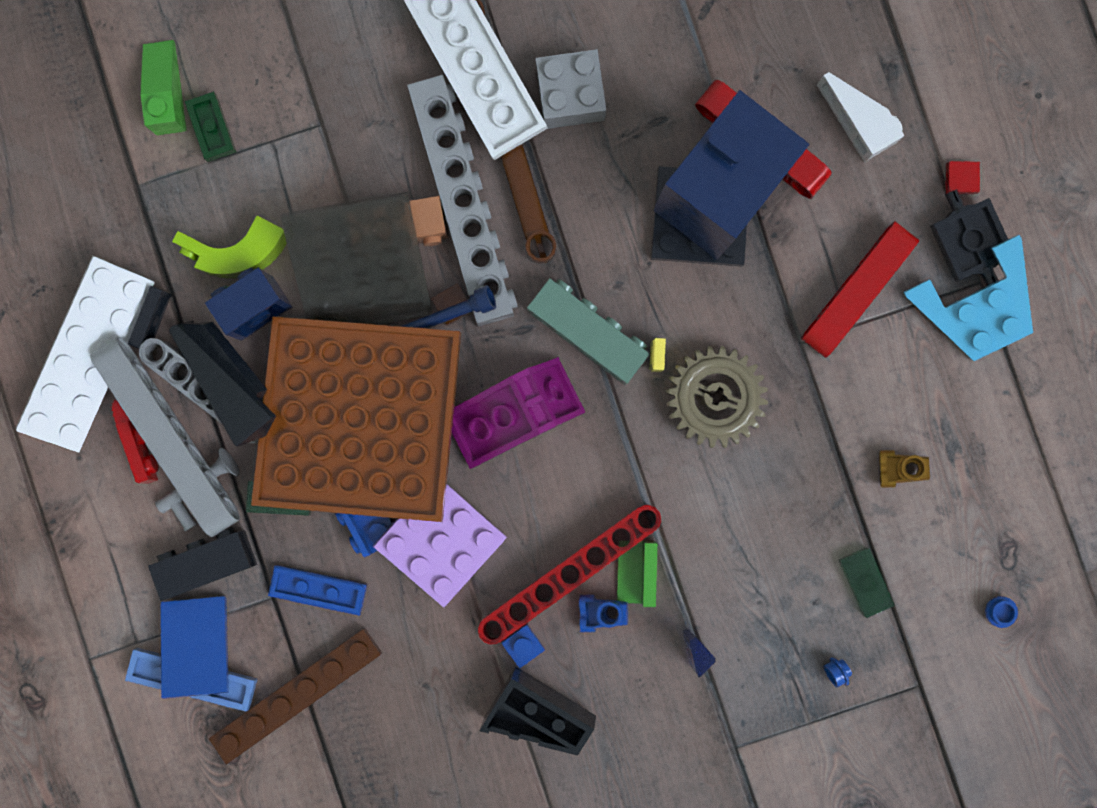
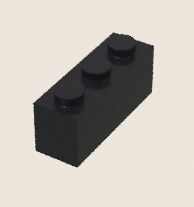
[148,527,258,601]

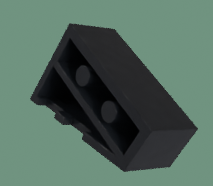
[479,667,596,756]

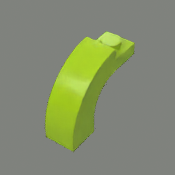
[172,216,291,279]

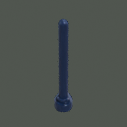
[400,285,496,329]

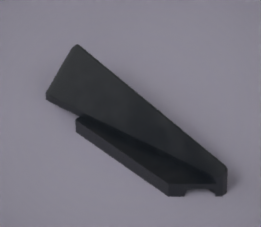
[169,321,276,446]

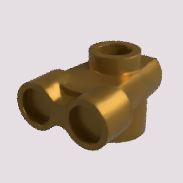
[879,450,930,488]

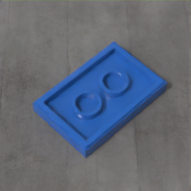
[161,596,229,699]

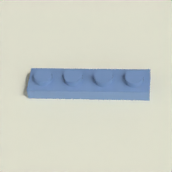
[125,648,257,712]

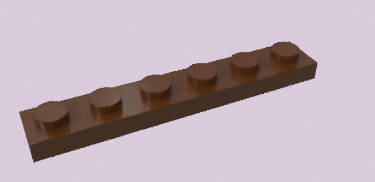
[209,628,382,765]

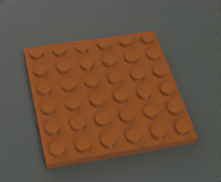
[251,317,461,522]

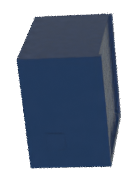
[653,90,810,260]

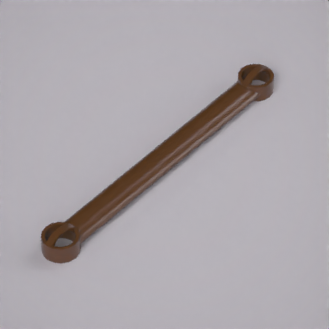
[476,0,556,264]

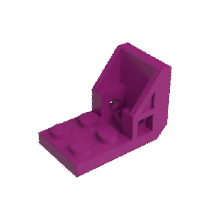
[452,357,586,469]

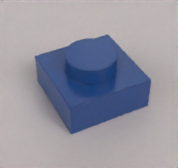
[501,623,545,669]

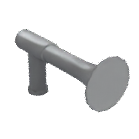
[155,448,240,532]

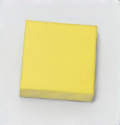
[649,338,666,372]

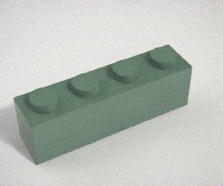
[527,278,649,385]

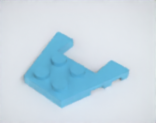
[903,235,1033,361]

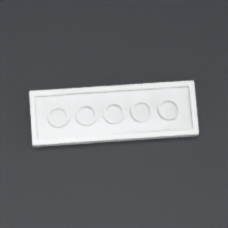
[404,0,548,160]
[16,255,155,452]

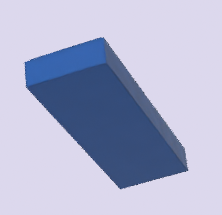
[268,564,367,616]

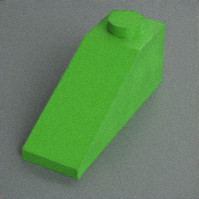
[141,40,187,135]

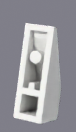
[817,72,904,162]

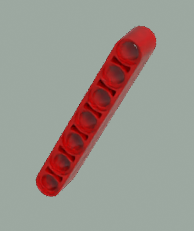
[478,505,661,645]

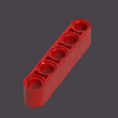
[695,80,832,199]
[801,221,919,358]

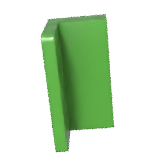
[617,540,658,607]

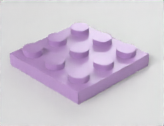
[373,484,507,607]

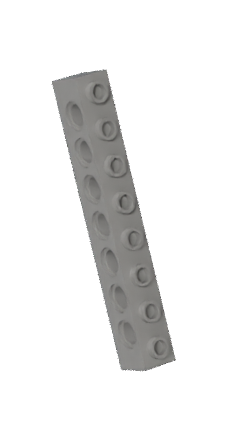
[407,75,518,326]

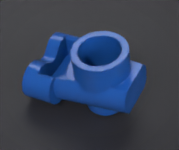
[579,594,628,632]

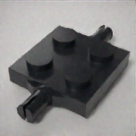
[930,189,1008,286]

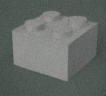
[536,49,606,129]

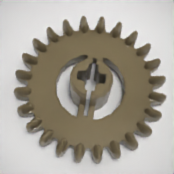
[665,346,768,448]

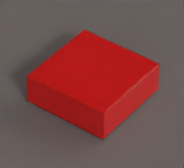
[946,161,980,194]

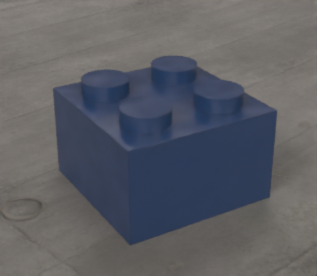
[205,267,293,341]

